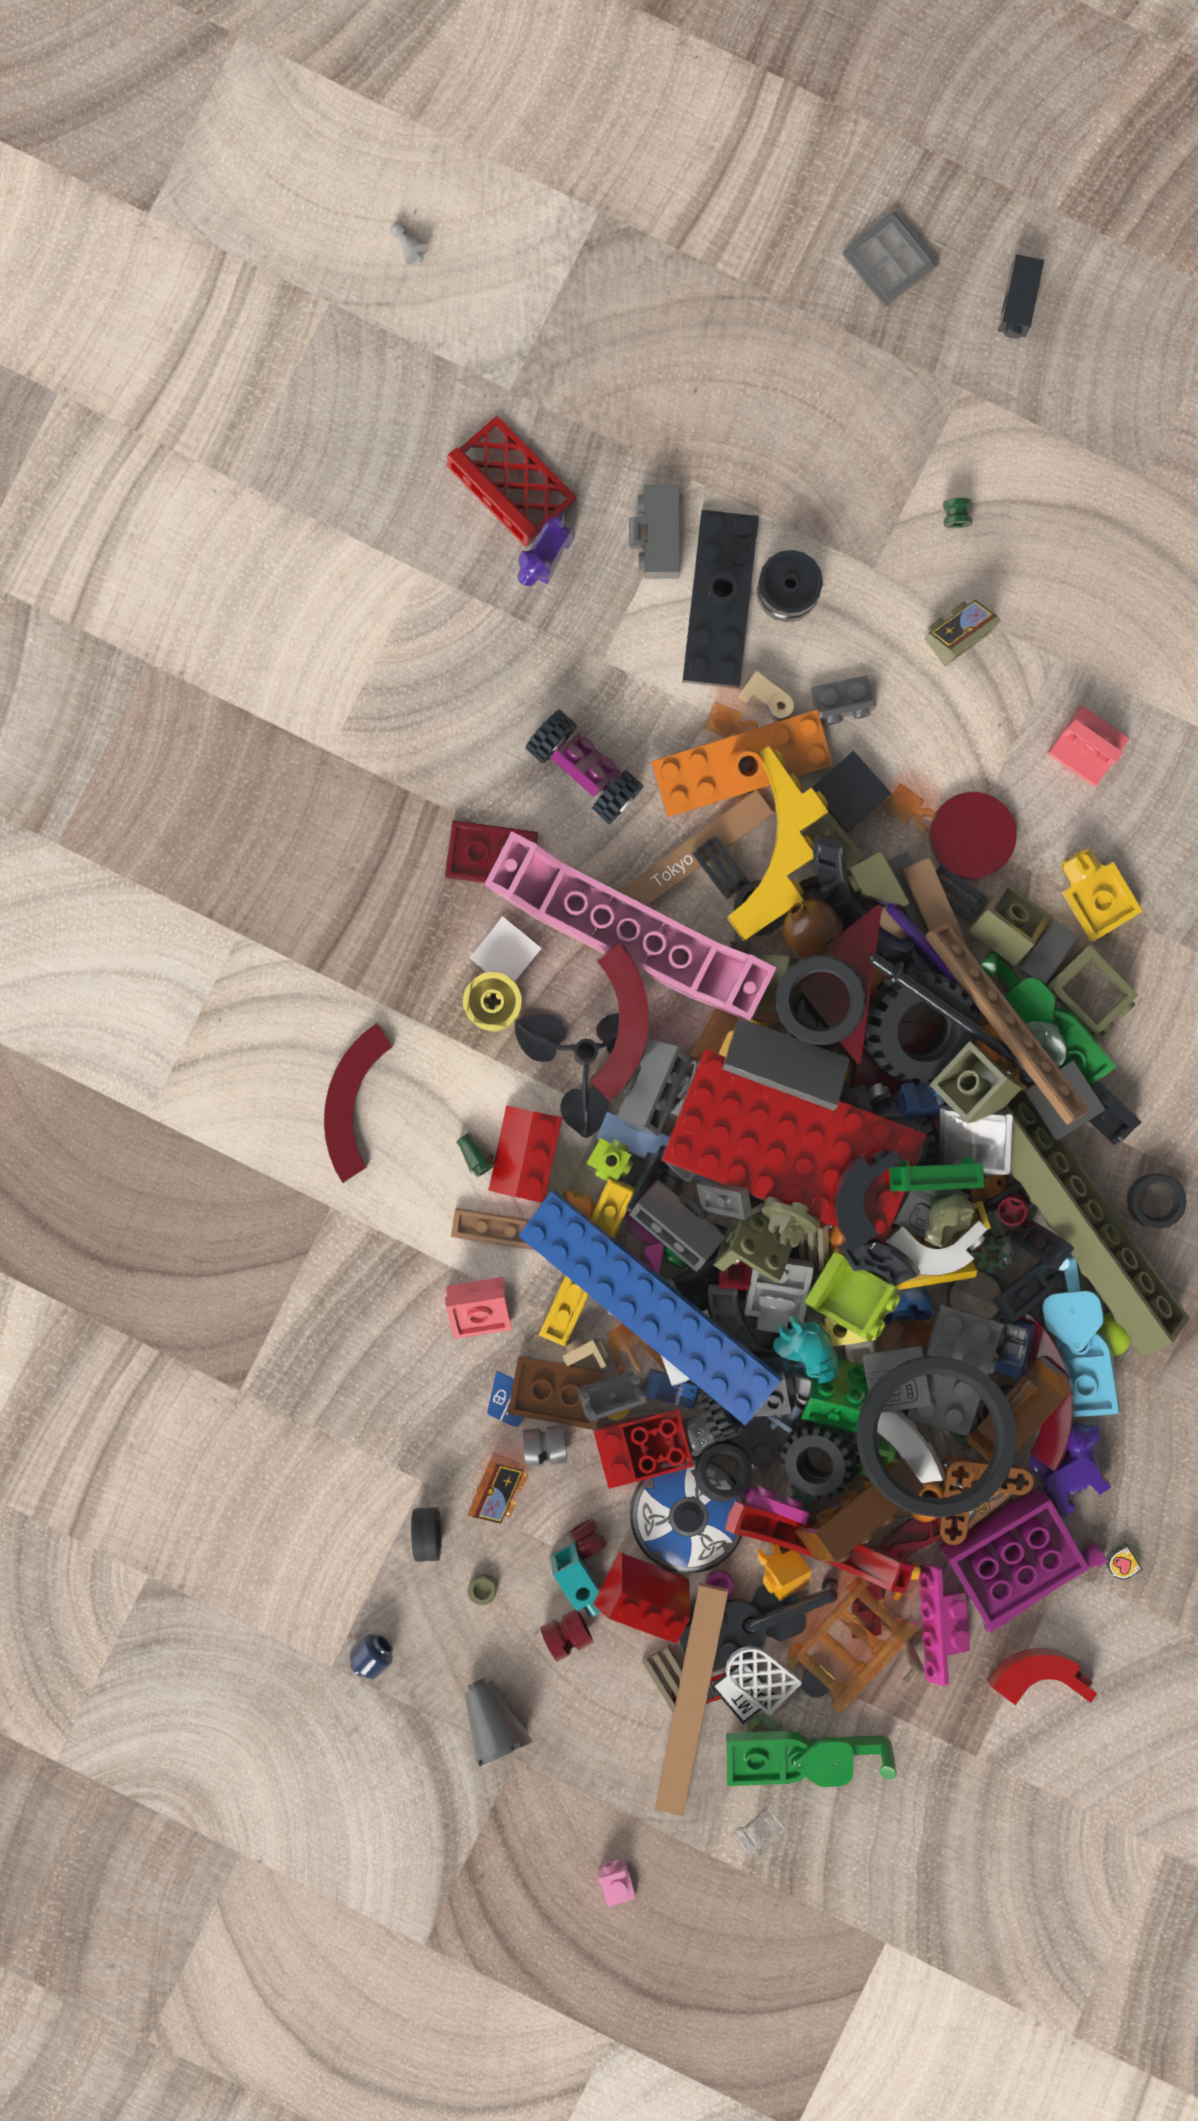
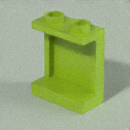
[804,1251,900,1342]

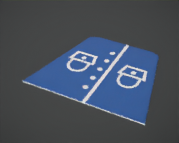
[487,1371,525,1427]

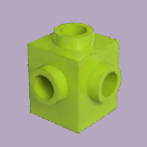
[586,1138,633,1181]

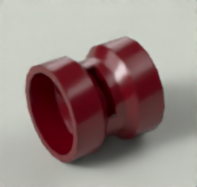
[997,1193,1029,1226]
[568,1518,608,1559]

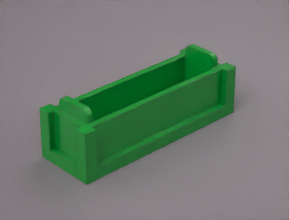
[890,1158,984,1191]

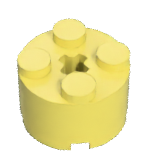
[463,972,523,1032]

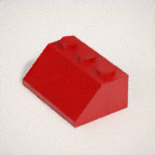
[488,1106,563,1203]
[593,1551,690,1644]

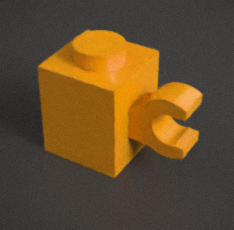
[758,1543,812,1601]

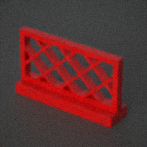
[446,416,577,548]

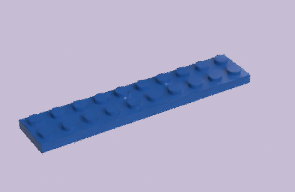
[518,1190,783,1425]

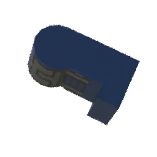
[994,1320,1035,1378]

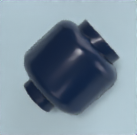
[349,1634,393,1679]

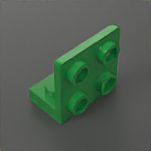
[802,1358,869,1433]

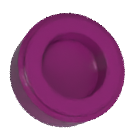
[705,1570,735,1599]

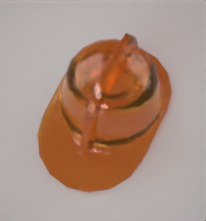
[881,1319,934,1356]

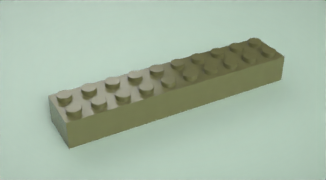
[979,1080,1190,1358]

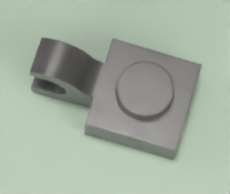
[839,1083,891,1114]

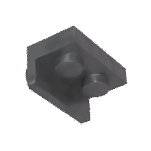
[810,675,877,725]

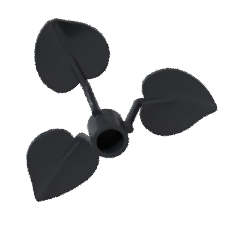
[515,1013,619,1138]

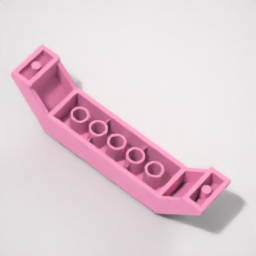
[484,831,776,1021]

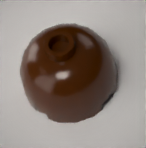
[783,899,843,958]

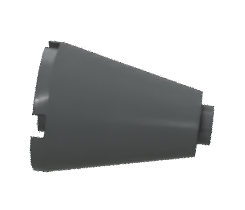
[464,1678,532,1767]

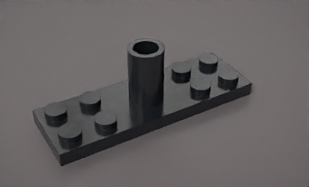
[682,510,759,689]

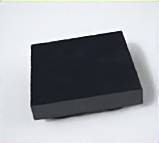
[812,750,892,833]

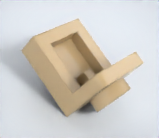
[562,1338,609,1368]

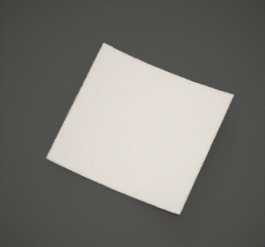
[469,916,541,982]

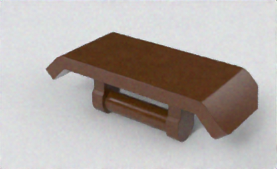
[966,1356,1072,1462]

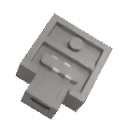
[744,1258,814,1333]

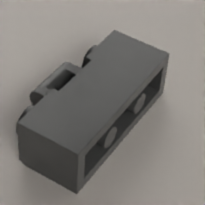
[629,485,680,579]
[617,1039,692,1137]
[629,1180,726,1272]

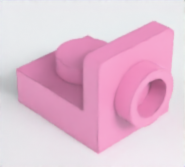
[598,1860,636,1907]

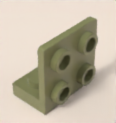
[714,1212,792,1283]

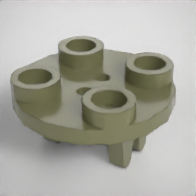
[761,1197,820,1247]

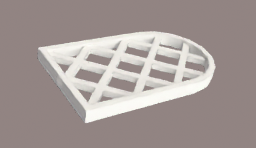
[725,1646,802,1716]

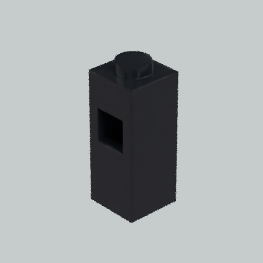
[997,254,1044,339]

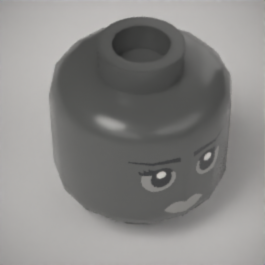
[682,1414,717,1456]

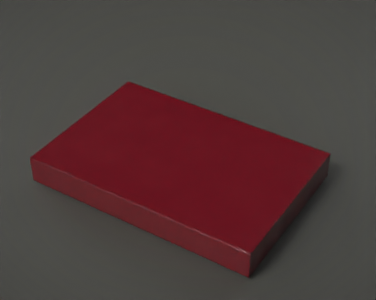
[445,820,538,884]

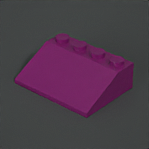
[939,1486,1089,1629]

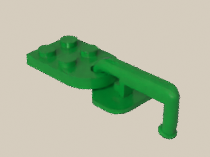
[980,951,1118,1086]
[726,1731,897,1787]

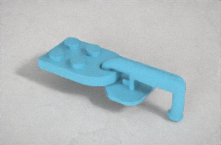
[1043,1253,1121,1417]

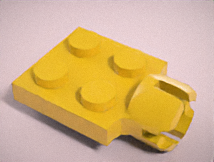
[1061,849,1143,942]

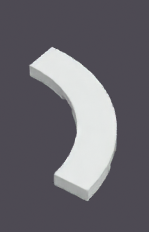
[877,1410,945,1483]

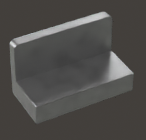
[696,1179,765,1220]

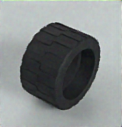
[776,955,867,1045]

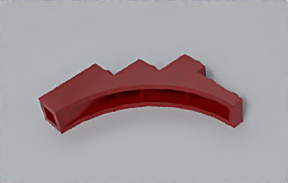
[725,1501,915,1593]

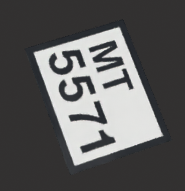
[711,1663,775,1724]

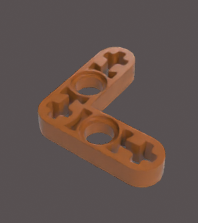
[939,1458,1034,1545]

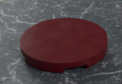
[929,792,1017,879]

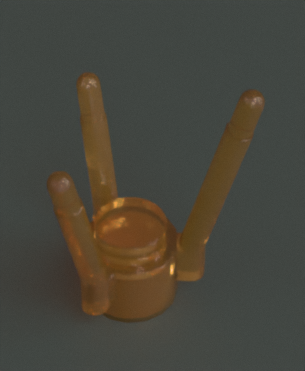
[607,1323,667,1374]

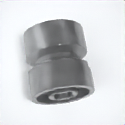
[523,1425,568,1468]

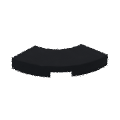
[839,1239,920,1285]

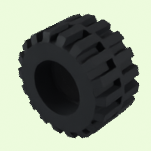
[780,1421,860,1501]

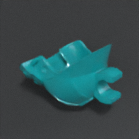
[773,1316,839,1383]

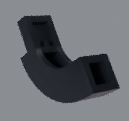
[833,1147,902,1251]

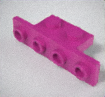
[918,1564,970,1686]

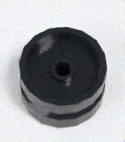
[756,550,823,622]

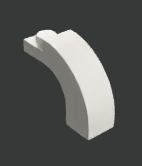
[885,1221,987,1275]

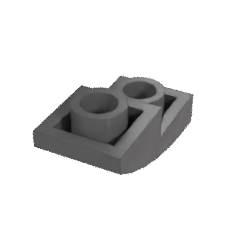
[1019,921,1079,984]

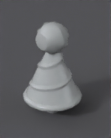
[391,222,428,264]

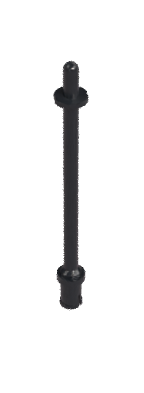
[868,954,1036,1084]

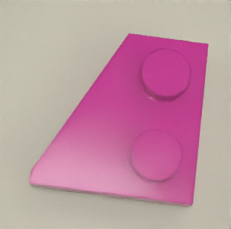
[742,1484,810,1524]

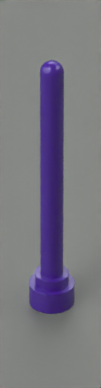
[886,904,981,1013]

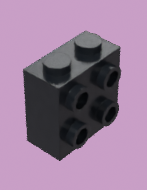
[734,1348,797,1420]

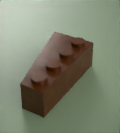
[795,1459,925,1563]

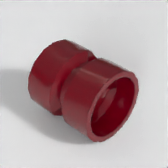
[540,1609,594,1662]

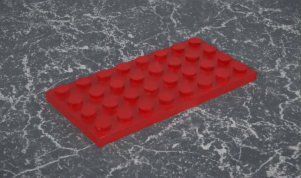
[661,1049,927,1242]

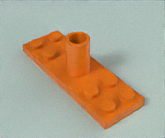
[650,709,833,817]

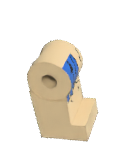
[737,671,794,721]

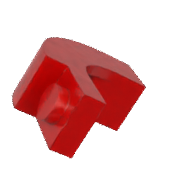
[987,1648,1098,1705]

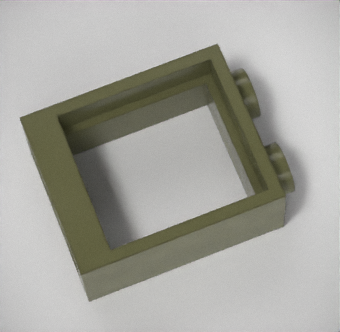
[1045,945,1138,1036]

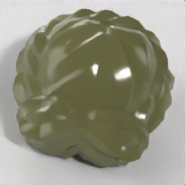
[925,1194,975,1248]

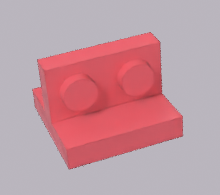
[1047,705,1130,787]
[445,1277,512,1339]

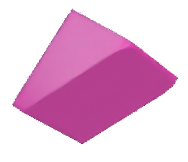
[643,1242,664,1274]

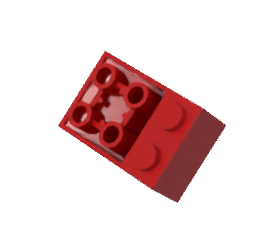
[593,1409,694,1489]

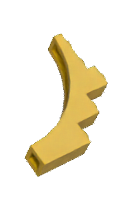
[727,746,828,942]

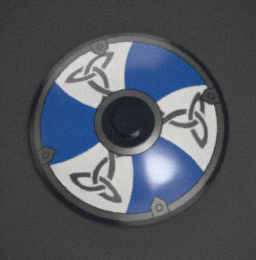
[630,1456,745,1574]

